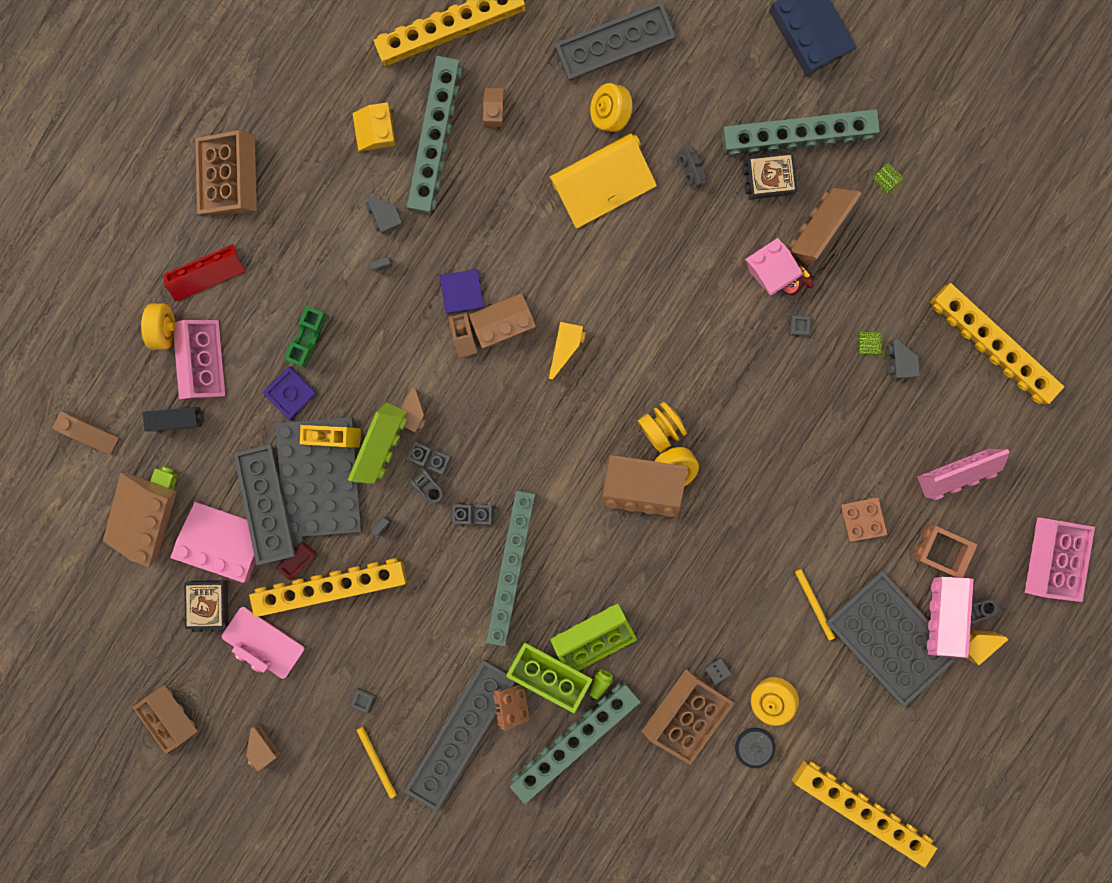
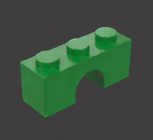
[284,306,328,368]

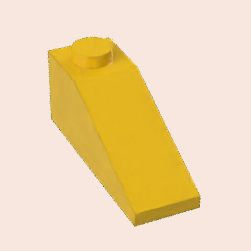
[549,322,586,380]
[300,425,361,448]

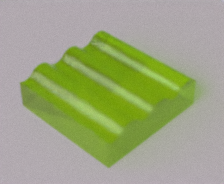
[872,163,903,193]
[858,332,882,354]

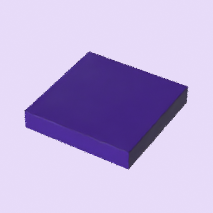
[440,269,484,314]
[262,366,317,420]

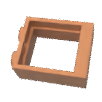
[915,525,978,578]

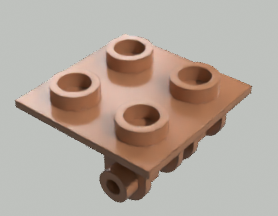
[841,497,888,542]
[493,684,530,731]

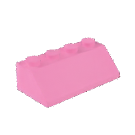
[173,320,225,400]
[927,577,974,658]

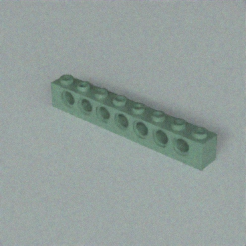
[407,56,463,215]
[721,109,880,156]
[486,490,535,646]
[509,681,641,804]

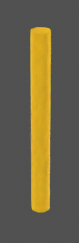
[795,569,835,641]
[356,726,397,799]

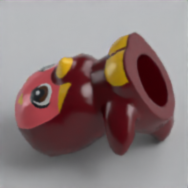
[782,265,814,296]

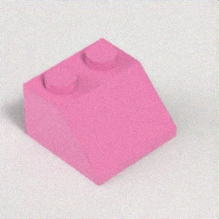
[746,238,803,296]

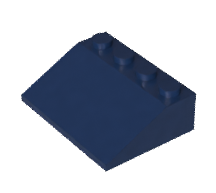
[769,0,857,77]

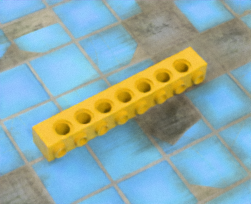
[373,0,526,67]
[930,283,1064,404]
[249,558,407,617]
[792,761,938,868]

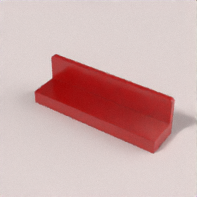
[163,244,245,301]

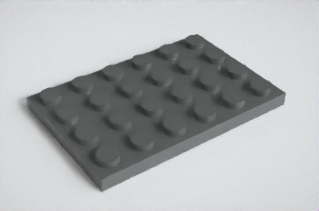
[275,417,362,537]
[825,570,957,707]

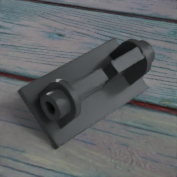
[677,147,707,189]

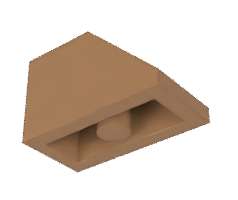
[483,88,504,127]
[449,312,477,358]
[401,388,426,433]
[246,723,280,772]

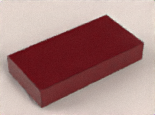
[276,541,317,581]

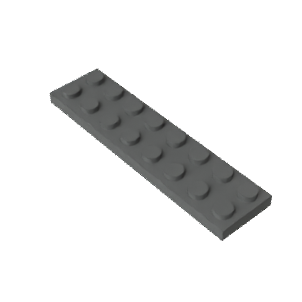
[404,659,515,812]

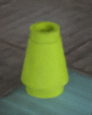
[589,669,613,699]

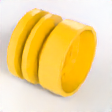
[637,402,687,453]

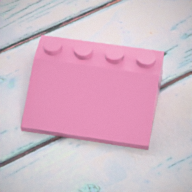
[917,449,1009,500]
[171,502,256,583]
[1025,517,1095,602]

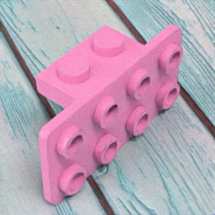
[222,607,304,679]

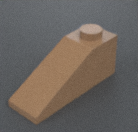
[52,411,120,455]

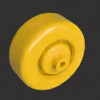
[590,83,632,132]
[141,303,175,350]
[655,447,699,487]
[751,677,799,726]

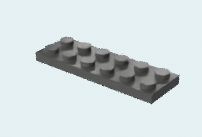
[555,1,676,81]
[233,444,296,566]

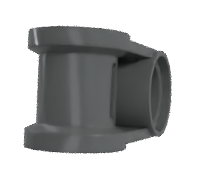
[409,468,445,503]
[971,597,998,625]

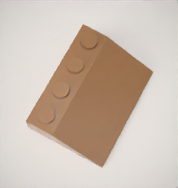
[195,130,257,215]
[787,188,862,267]
[601,455,688,517]
[103,472,177,567]
[641,669,735,765]

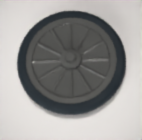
[735,728,776,768]

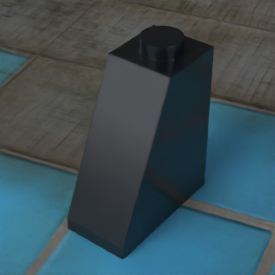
[142,407,204,432]

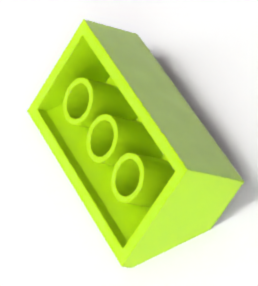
[348,402,407,484]
[550,603,637,671]
[506,642,593,713]

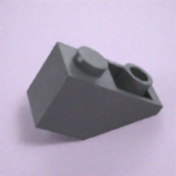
[365,195,404,235]
[886,339,920,379]

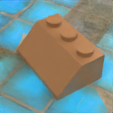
[469,293,536,350]
[132,685,198,754]

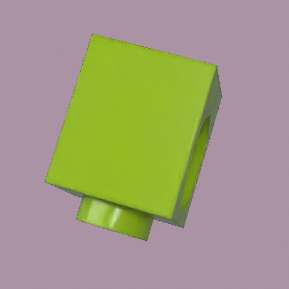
[150,466,179,490]

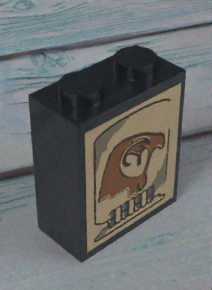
[742,153,798,200]
[184,580,229,632]

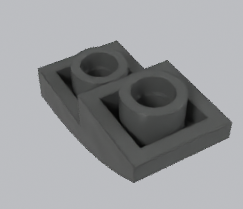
[407,441,452,475]
[452,504,494,524]

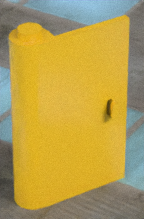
[549,133,657,229]

